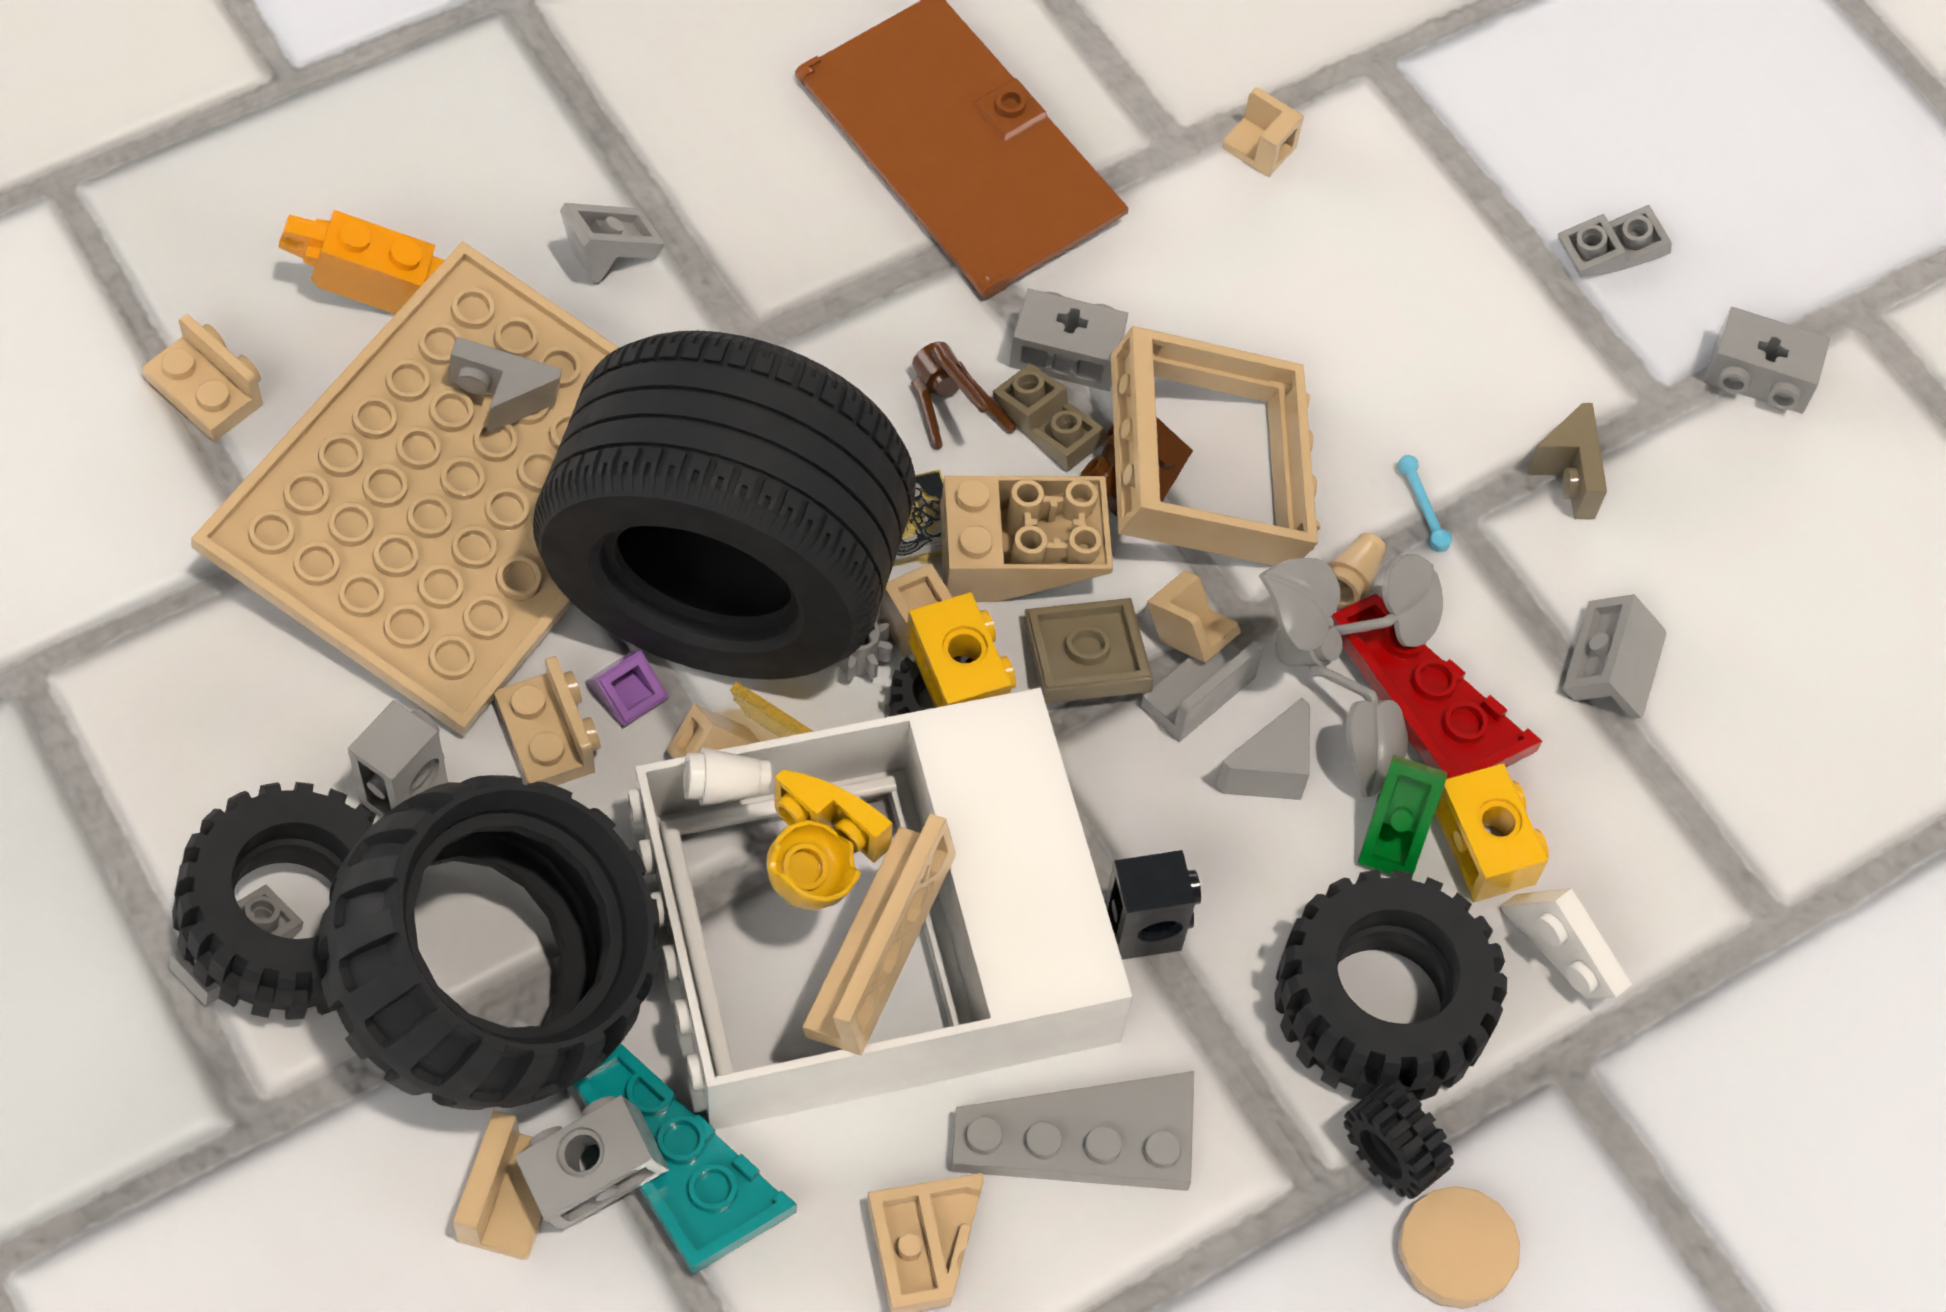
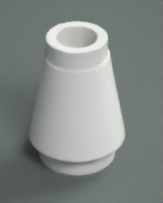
[683,747,772,806]

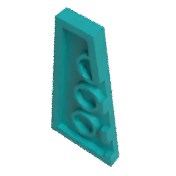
[572,1044,797,1275]

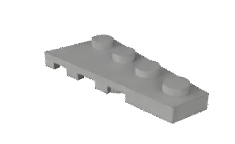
[951,1071,1194,1191]

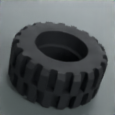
[172,782,376,1020]
[1274,870,1507,1101]

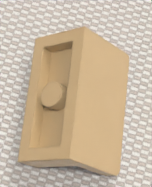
[453,1110,543,1260]

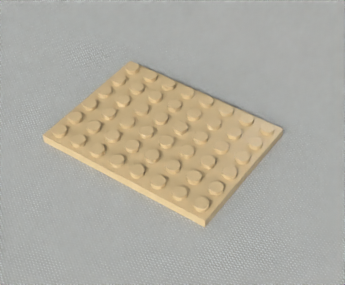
[191,241,619,736]

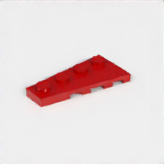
[1331,594,1542,779]

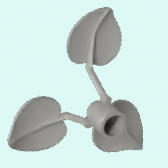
[1259,554,1443,797]

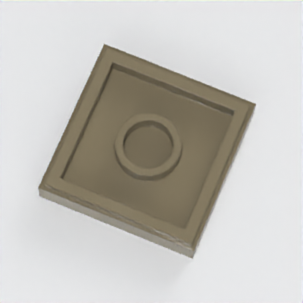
[1024,598,1153,704]

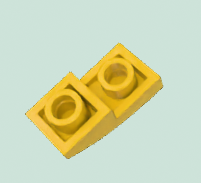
[774,769,893,863]

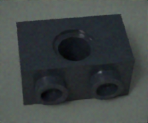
[1105,850,1201,960]

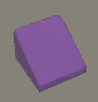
[586,650,669,727]

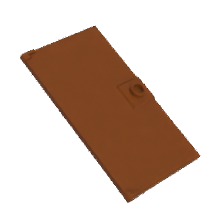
[795,0,1128,299]

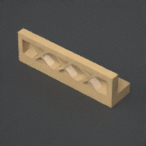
[802,814,956,1056]

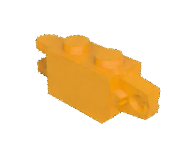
[278,210,444,314]

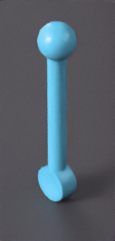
[1398,455,1452,552]

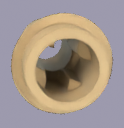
[1328,533,1386,608]

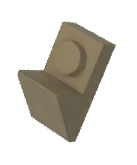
[1527,403,1607,519]

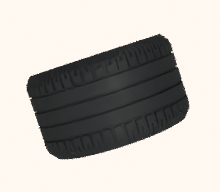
[533,330,916,680]

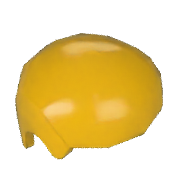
[767,820,861,911]

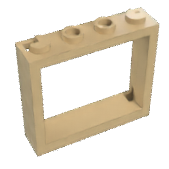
[1111,326,1321,565]

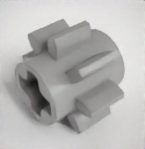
[829,621,893,681]

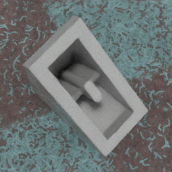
[1215,698,1310,800]

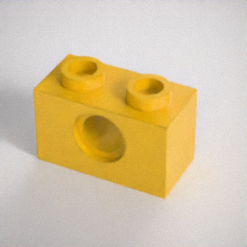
[906,592,1016,708]
[1435,763,1549,902]

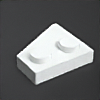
[1500,888,1632,999]

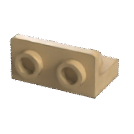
[141,314,263,442]
[494,655,601,786]

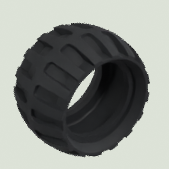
[318,775,660,1110]

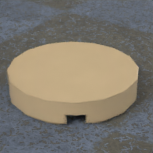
[1398,1186,1520,1309]

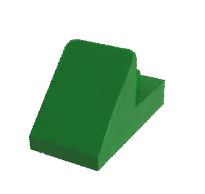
[1357,755,1447,880]

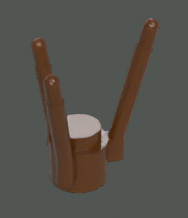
[911,341,1016,450]

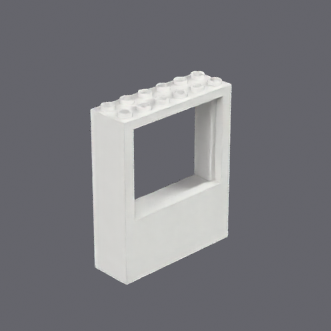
[627,687,1133,1130]

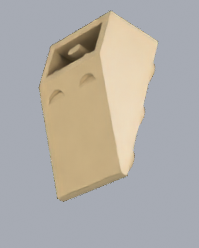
[940,476,1113,602]

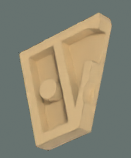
[867,1173,984,1312]

